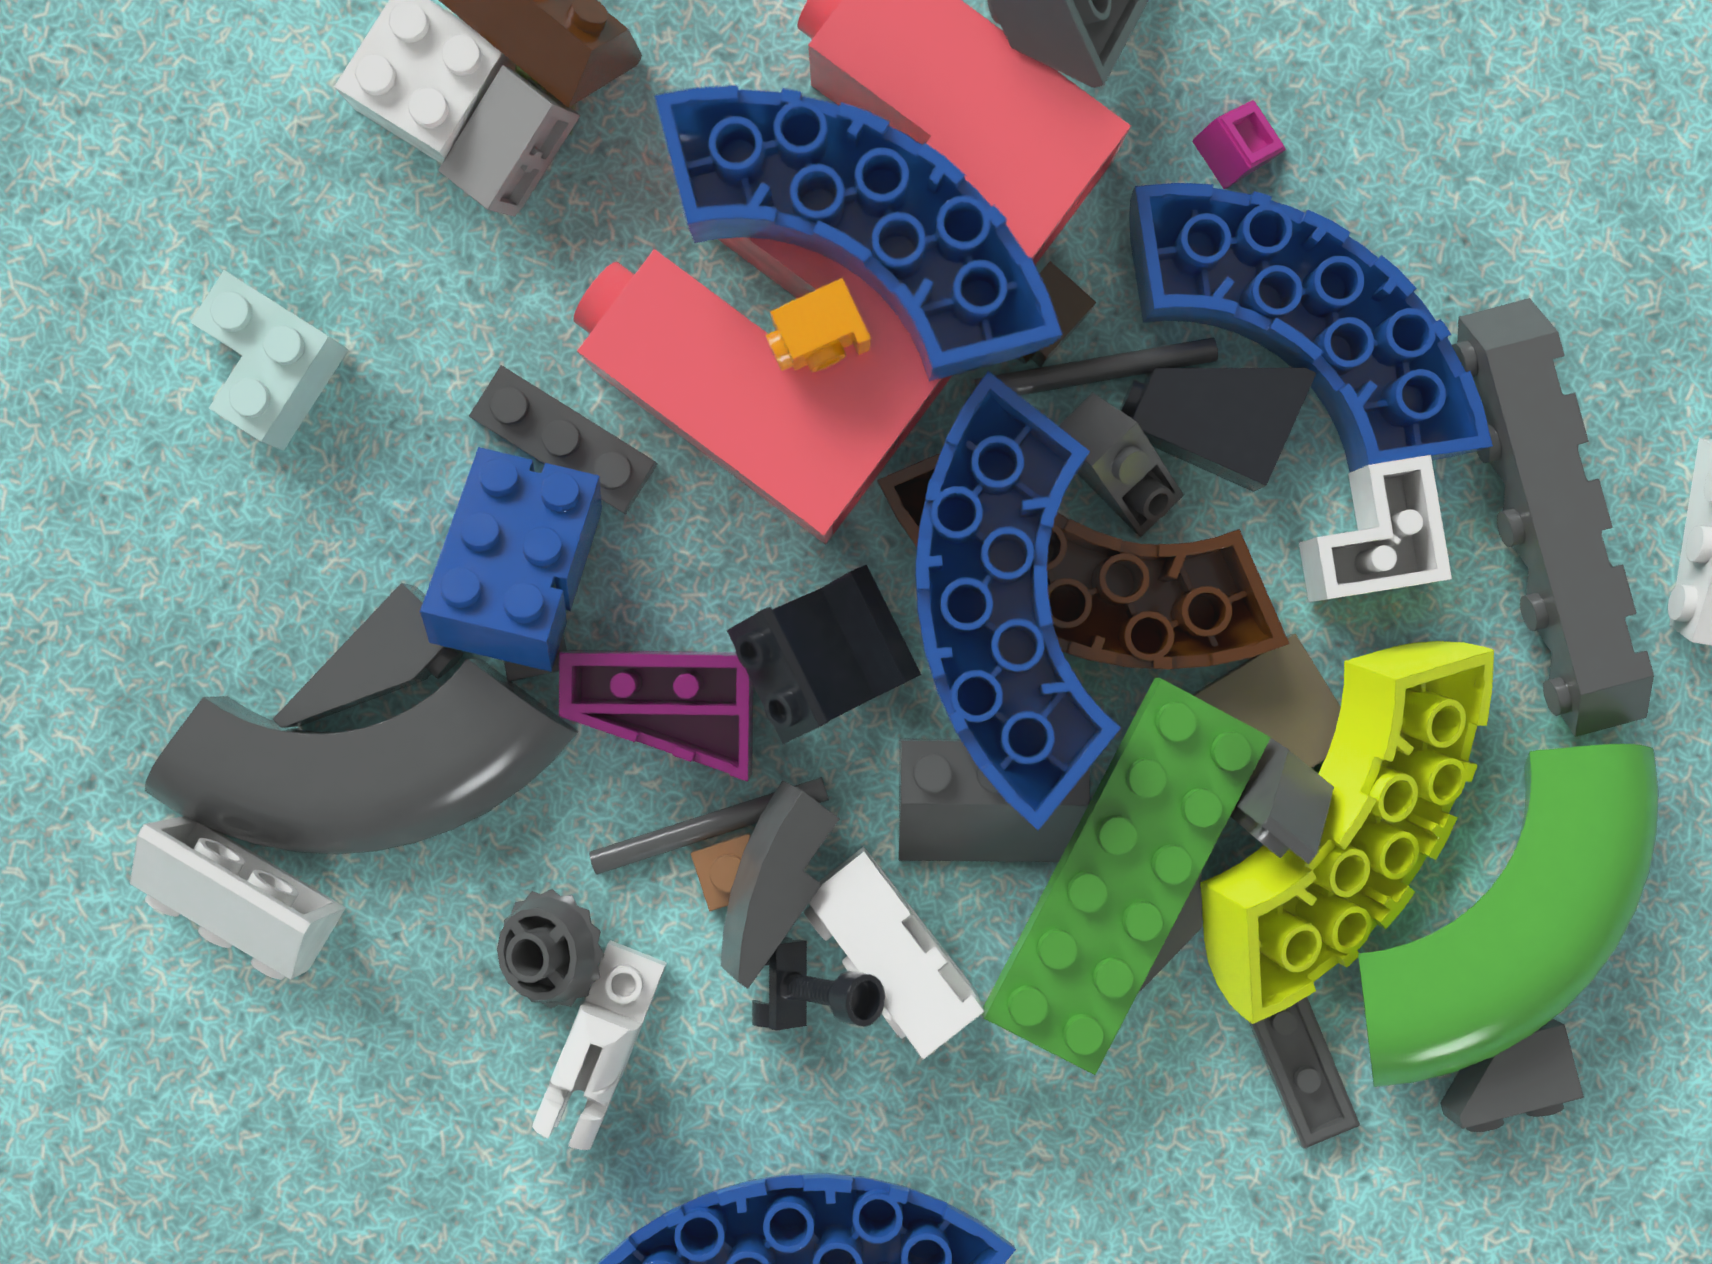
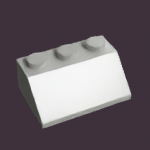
[130,816,346,980]

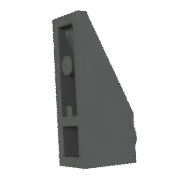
[272,583,463,728]

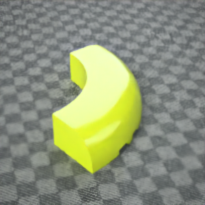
[1200,641,1494,1024]

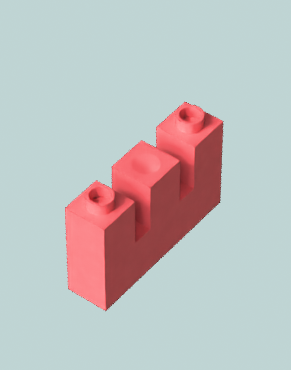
[573,0,1131,545]

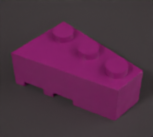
[559,650,753,782]

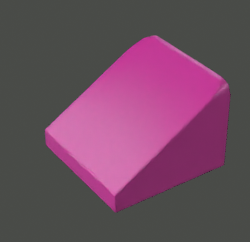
[1192,100,1286,189]

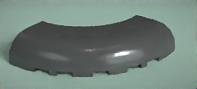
[145,658,578,854]

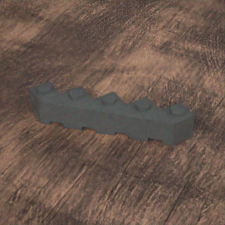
[1452,298,1654,737]

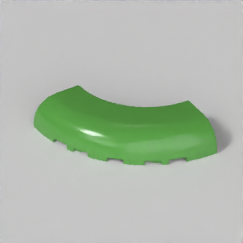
[1358,744,1659,1087]

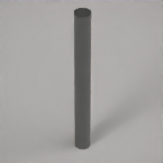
[975,337,1218,395]
[589,777,829,875]

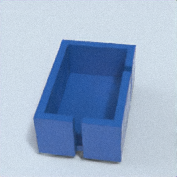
[420,447,602,672]

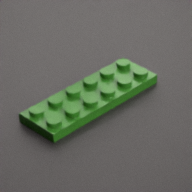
[981,677,1271,1075]

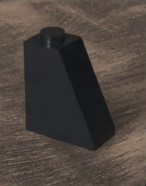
[1120,368,1316,492]

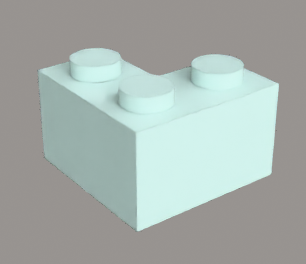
[190,270,349,451]

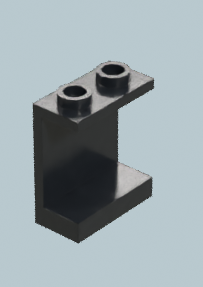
[726,564,921,744]

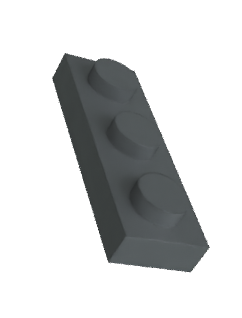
[469,365,657,515]

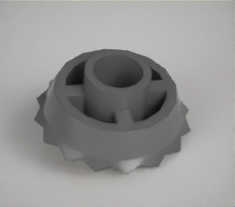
[497,889,605,1009]

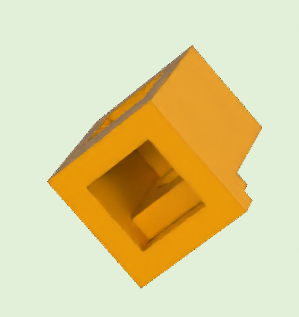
[765,278,871,372]

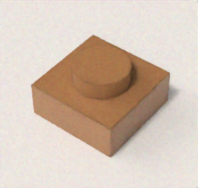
[690,832,751,912]

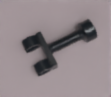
[752,937,885,1031]

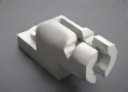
[532,940,667,1150]

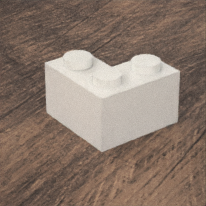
[1299,455,1452,602]

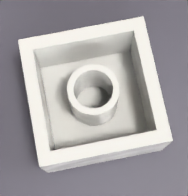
[334,0,519,164]

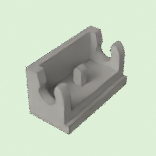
[438,65,581,217]

